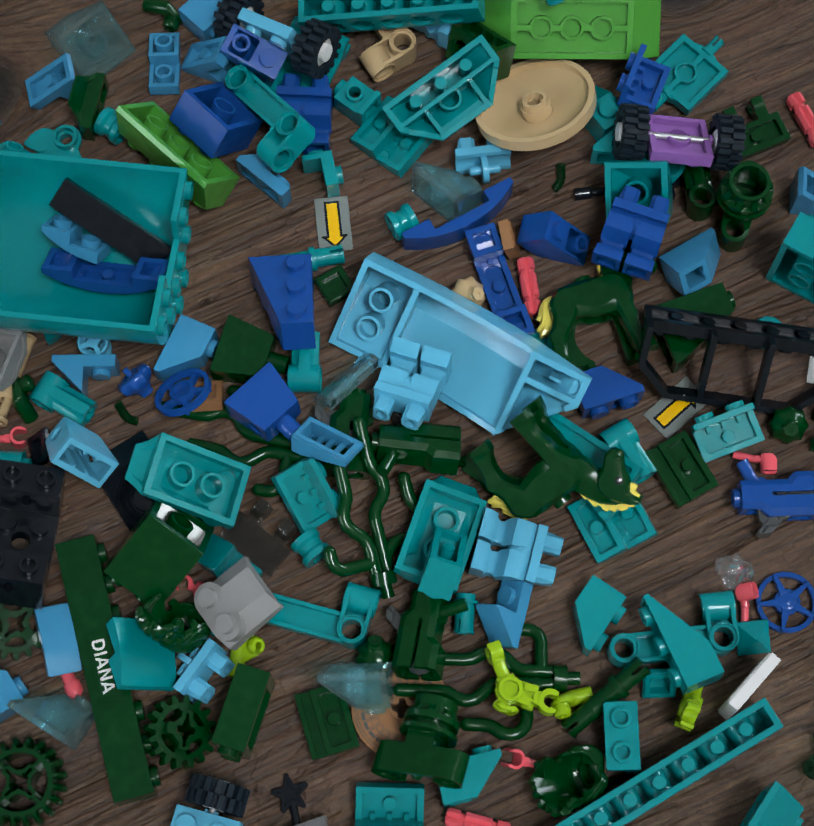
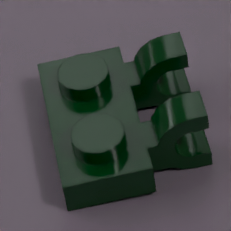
[721,95,791,162]

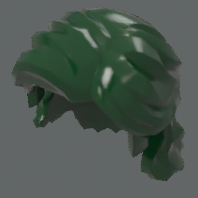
[135,594,211,653]
[528,744,608,817]

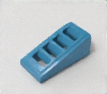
[291,416,364,467]

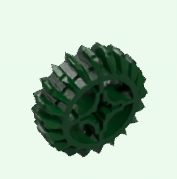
[0,737,68,826]

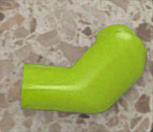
[227,635,265,678]
[550,686,593,719]

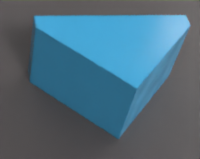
[789,166,814,215]

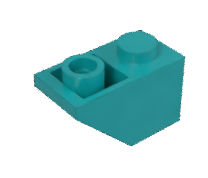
[573,575,627,657]
[438,745,502,808]

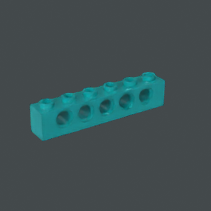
[298,0,485,33]

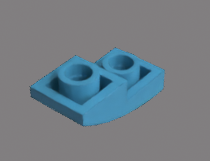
[148,32,181,95]
[41,214,111,264]
[34,602,82,677]

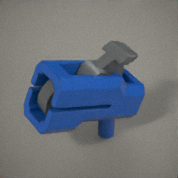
[731,459,814,538]

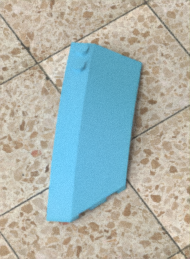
[328,252,592,435]

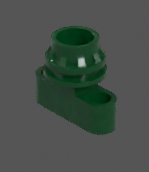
[717,160,774,252]
[371,693,470,789]

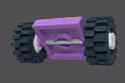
[612,103,746,171]

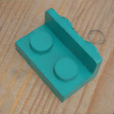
[603,701,641,775]

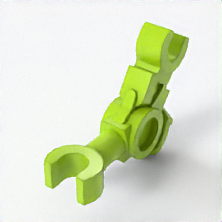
[484,640,559,717]
[674,687,703,732]

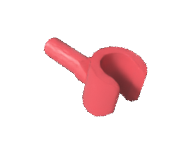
[0,426,27,449]
[732,451,777,475]
[735,582,759,622]
[500,747,536,770]

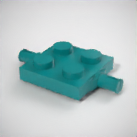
[654,33,729,116]

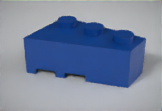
[248,254,316,350]

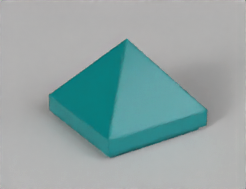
[737,619,771,656]
[642,668,676,698]

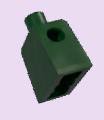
[210,315,290,384]

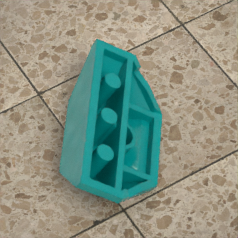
[382,34,500,142]

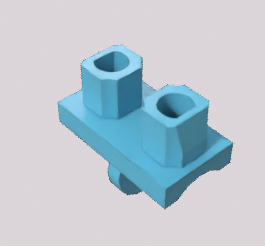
[455,137,511,183]
[173,638,235,704]

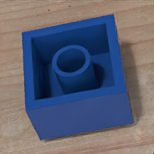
[169,82,264,159]

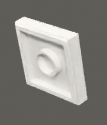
[718,652,781,720]

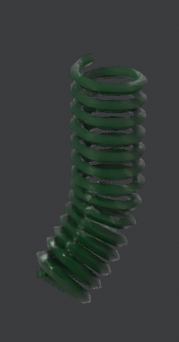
[552,163,566,192]
[114,400,139,426]

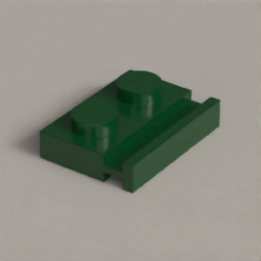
[645,430,719,510]
[294,681,360,761]

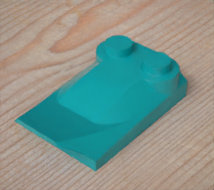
[125,432,251,529]
[393,476,488,594]

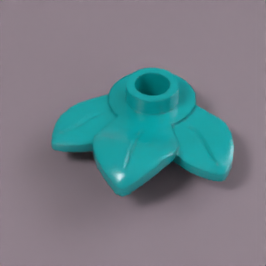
[24,125,82,158]

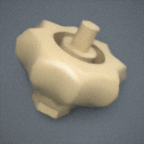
[452,276,486,306]

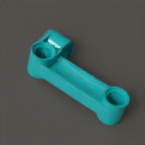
[225,65,315,173]
[266,582,381,649]
[607,590,739,668]

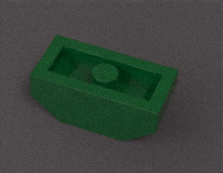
[68,72,109,142]

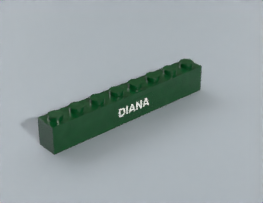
[55,534,162,806]

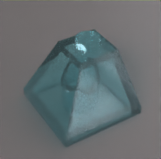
[44,0,136,76]
[411,161,483,221]
[317,662,394,714]
[7,694,95,751]

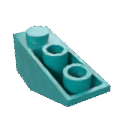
[638,594,725,695]

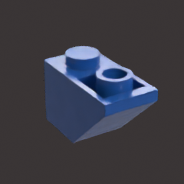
[220,23,288,87]
[517,210,591,266]
[578,365,645,420]

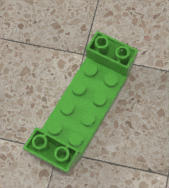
[480,0,661,60]

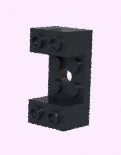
[0,460,65,609]

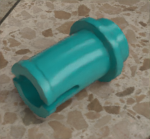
[452,593,479,635]

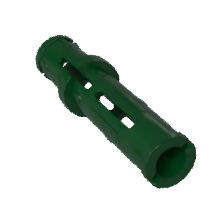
[561,656,651,738]

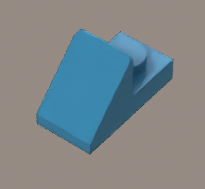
[180,36,233,84]
[25,53,75,110]
[236,154,292,209]
[51,354,120,397]
[476,581,533,649]

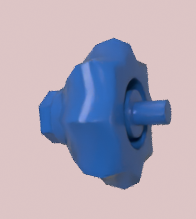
[118,363,153,398]

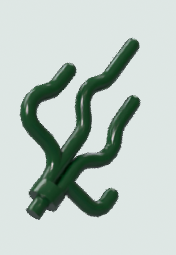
[158,385,325,498]
[323,416,419,599]
[393,623,581,741]

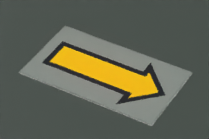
[314,196,353,250]
[643,377,706,439]

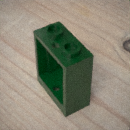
[211,663,276,763]

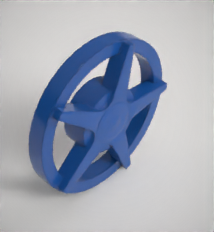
[155,368,212,417]
[755,572,814,634]

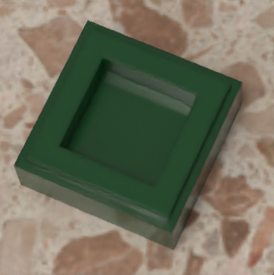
[314,264,353,308]

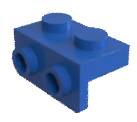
[616,43,671,115]

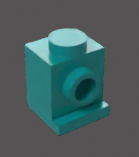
[333,76,381,126]

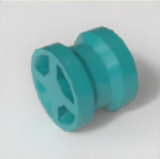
[94,106,125,145]
[384,203,419,241]
[290,528,330,568]

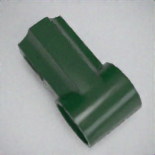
[682,165,717,221]

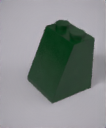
[103,500,214,604]

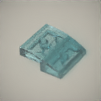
[314,352,379,410]

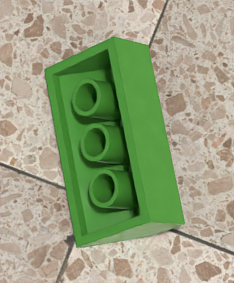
[116,101,240,210]

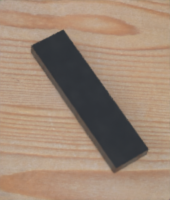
[49,177,172,263]

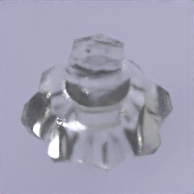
[715,553,755,590]

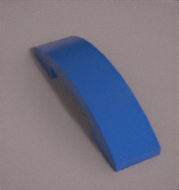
[402,177,513,250]
[464,222,535,335]
[41,247,169,294]

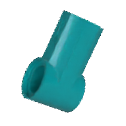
[287,331,322,393]
[28,370,98,427]
[597,418,657,485]

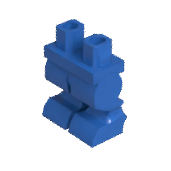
[276,73,334,155]
[591,185,670,282]

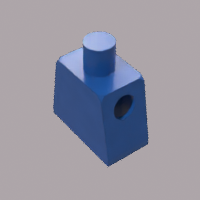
[224,362,301,442]

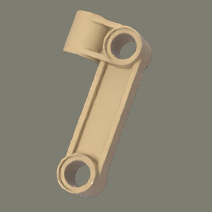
[358,28,417,82]

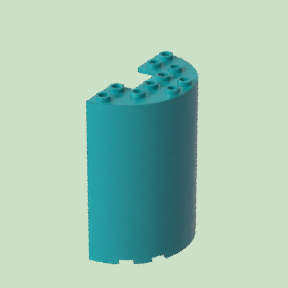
[0,150,194,345]

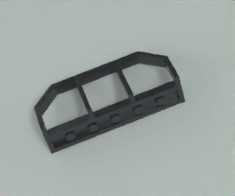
[638,304,814,414]

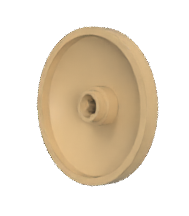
[475,59,597,151]

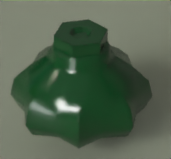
[768,404,809,444]
[356,635,395,672]

